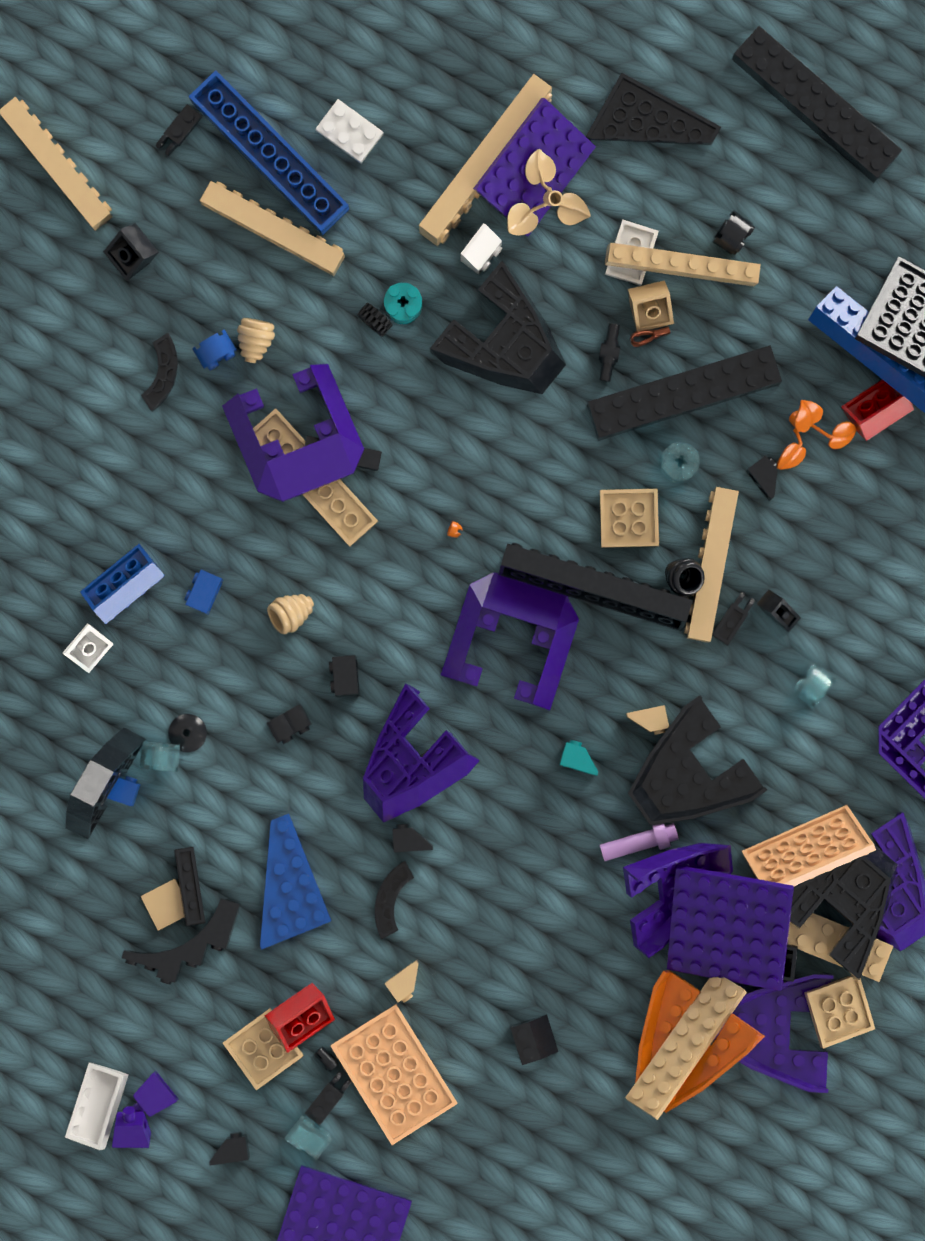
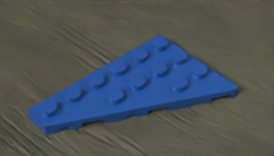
[260,814,332,950]

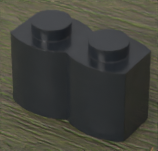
[267,704,312,745]

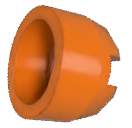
[447,521,463,538]

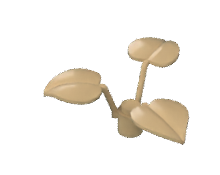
[507,149,591,235]

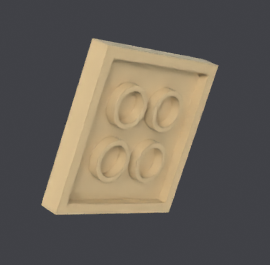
[600,489,659,548]
[804,975,875,1049]
[223,1008,304,1090]

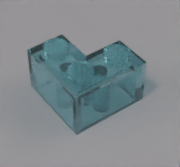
[285,1115,332,1160]

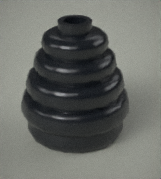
[665,558,705,596]

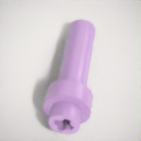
[600,823,679,861]

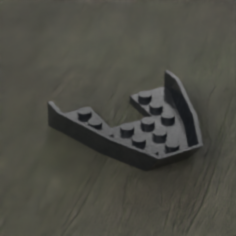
[430,261,566,394]
[628,695,767,825]
[65,728,146,839]
[790,845,898,980]

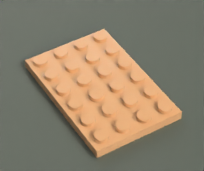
[742,805,876,887]
[330,1004,458,1145]

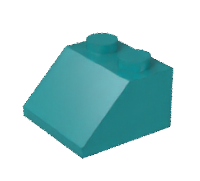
[559,740,598,776]

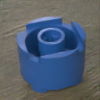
[192,330,237,371]

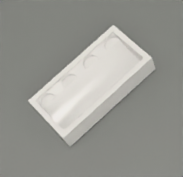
[65,1063,129,1150]

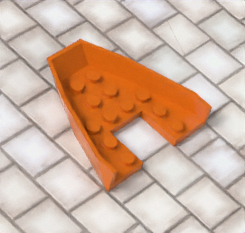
[635,970,765,1113]

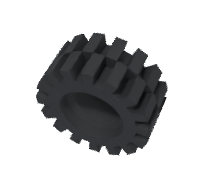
[357,303,393,337]

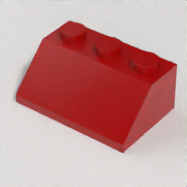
[841,379,914,441]
[264,983,335,1053]

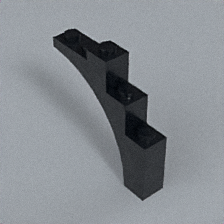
[122,898,241,985]

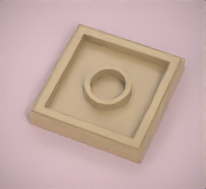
[141,878,184,930]

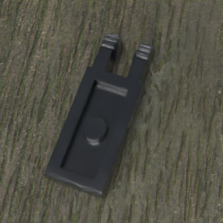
[156,104,202,156]
[712,592,755,646]
[304,1071,352,1126]

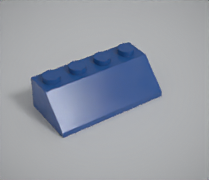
[80,544,165,624]

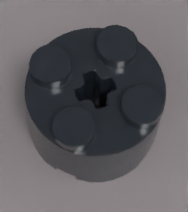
[712,210,755,255]

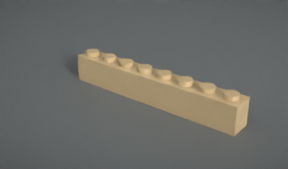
[0,97,112,231]
[200,181,345,276]
[605,243,761,287]
[684,487,739,643]

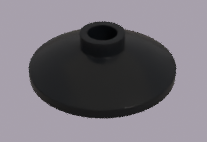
[168,714,207,752]

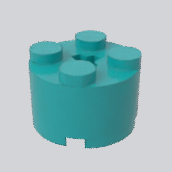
[384,283,422,324]

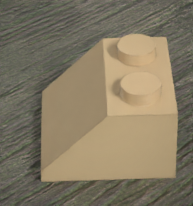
[628,280,674,331]

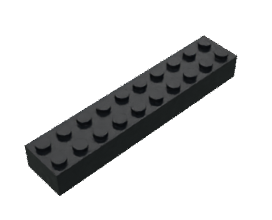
[732,26,902,183]
[587,345,782,441]
[498,543,693,631]

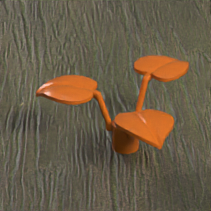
[776,400,857,470]

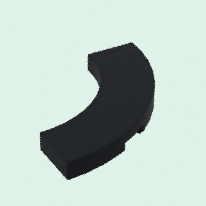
[141,333,178,411]
[375,861,414,940]

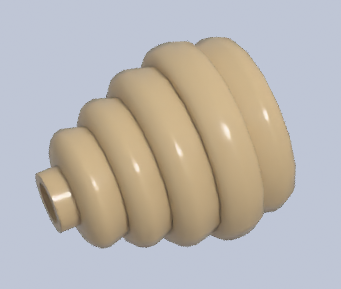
[237,318,275,363]
[267,594,314,634]

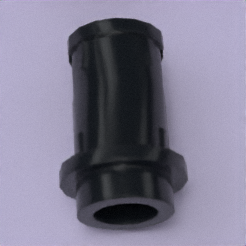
[314,1046,339,1071]

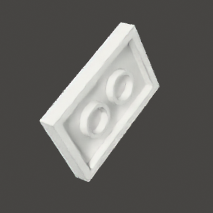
[316,99,384,164]
[605,220,659,286]

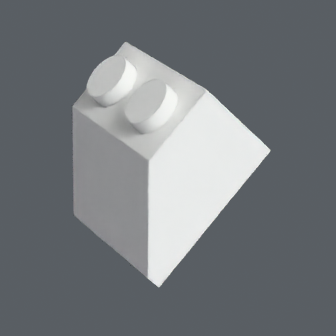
[461,223,502,274]

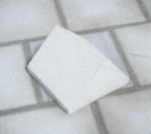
[63,623,113,673]

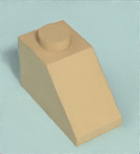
[626,705,669,735]
[385,960,419,1003]

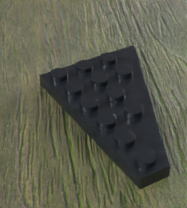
[586,73,721,145]

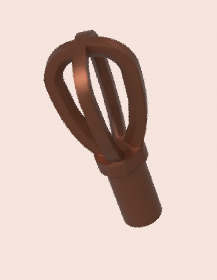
[630,327,670,347]

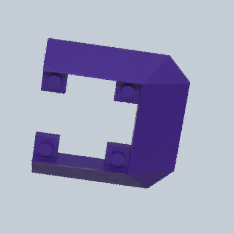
[222,364,364,502]
[441,572,579,710]
[878,679,925,799]

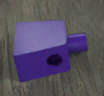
[132,1071,179,1117]
[112,1106,151,1148]

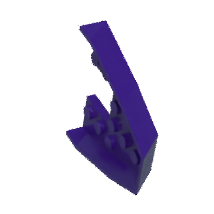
[363,683,480,823]
[870,812,925,951]
[623,843,733,958]
[713,974,833,1093]

